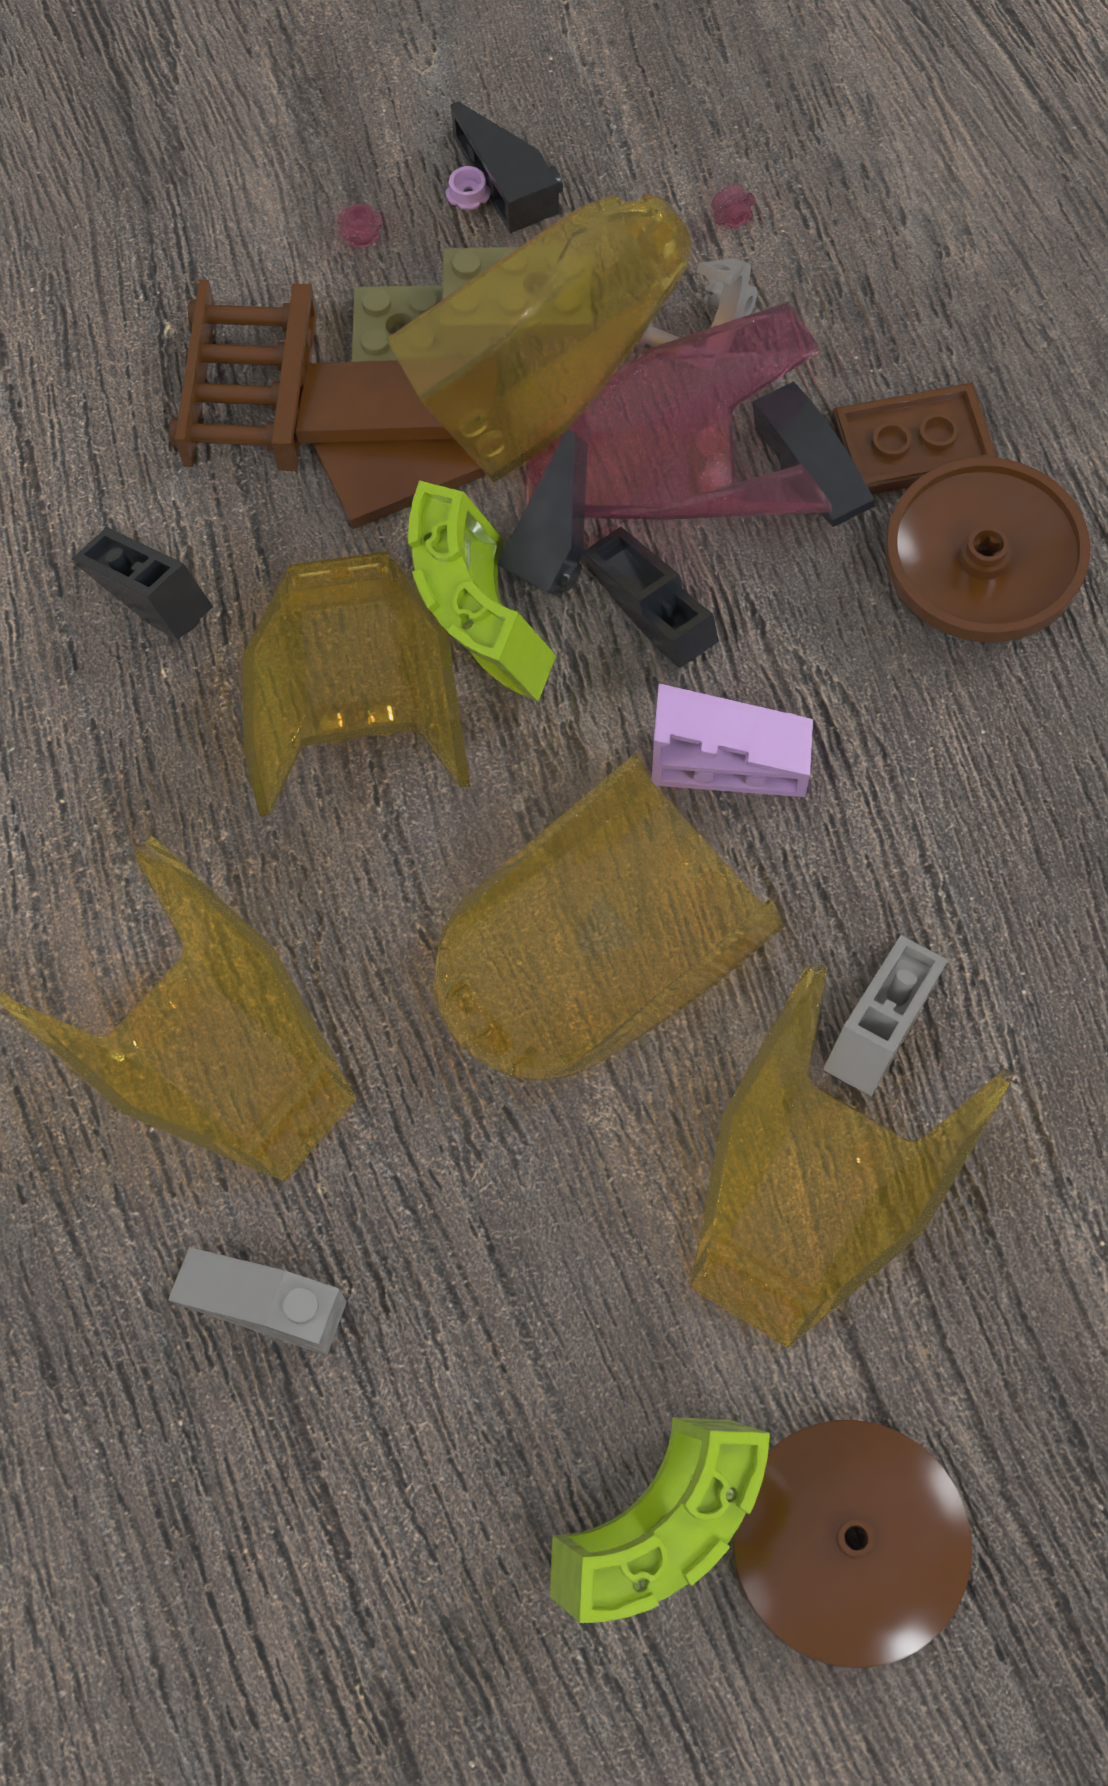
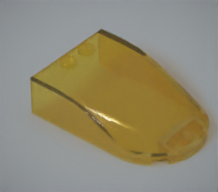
[386,194,691,483]
[433,752,783,1080]

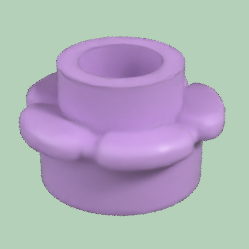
[446,166,491,210]

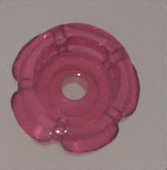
[711,184,755,228]
[337,203,383,248]

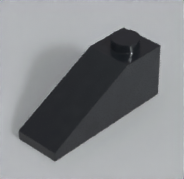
[450,101,563,233]
[497,429,588,598]
[72,527,213,640]

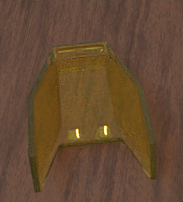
[242,551,470,816]
[0,835,357,1182]
[690,961,1015,1348]

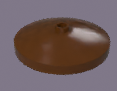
[885,457,1090,642]
[732,1420,972,1668]

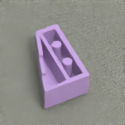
[651,683,813,797]

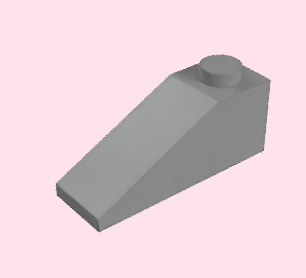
[823,935,948,1097]
[168,1247,347,1356]

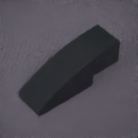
[752,381,875,527]
[583,526,719,669]

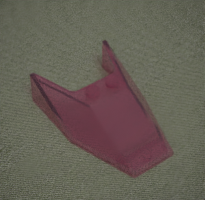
[525,302,832,520]

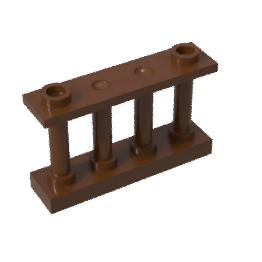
[170,280,317,471]

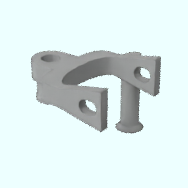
[638,257,757,371]

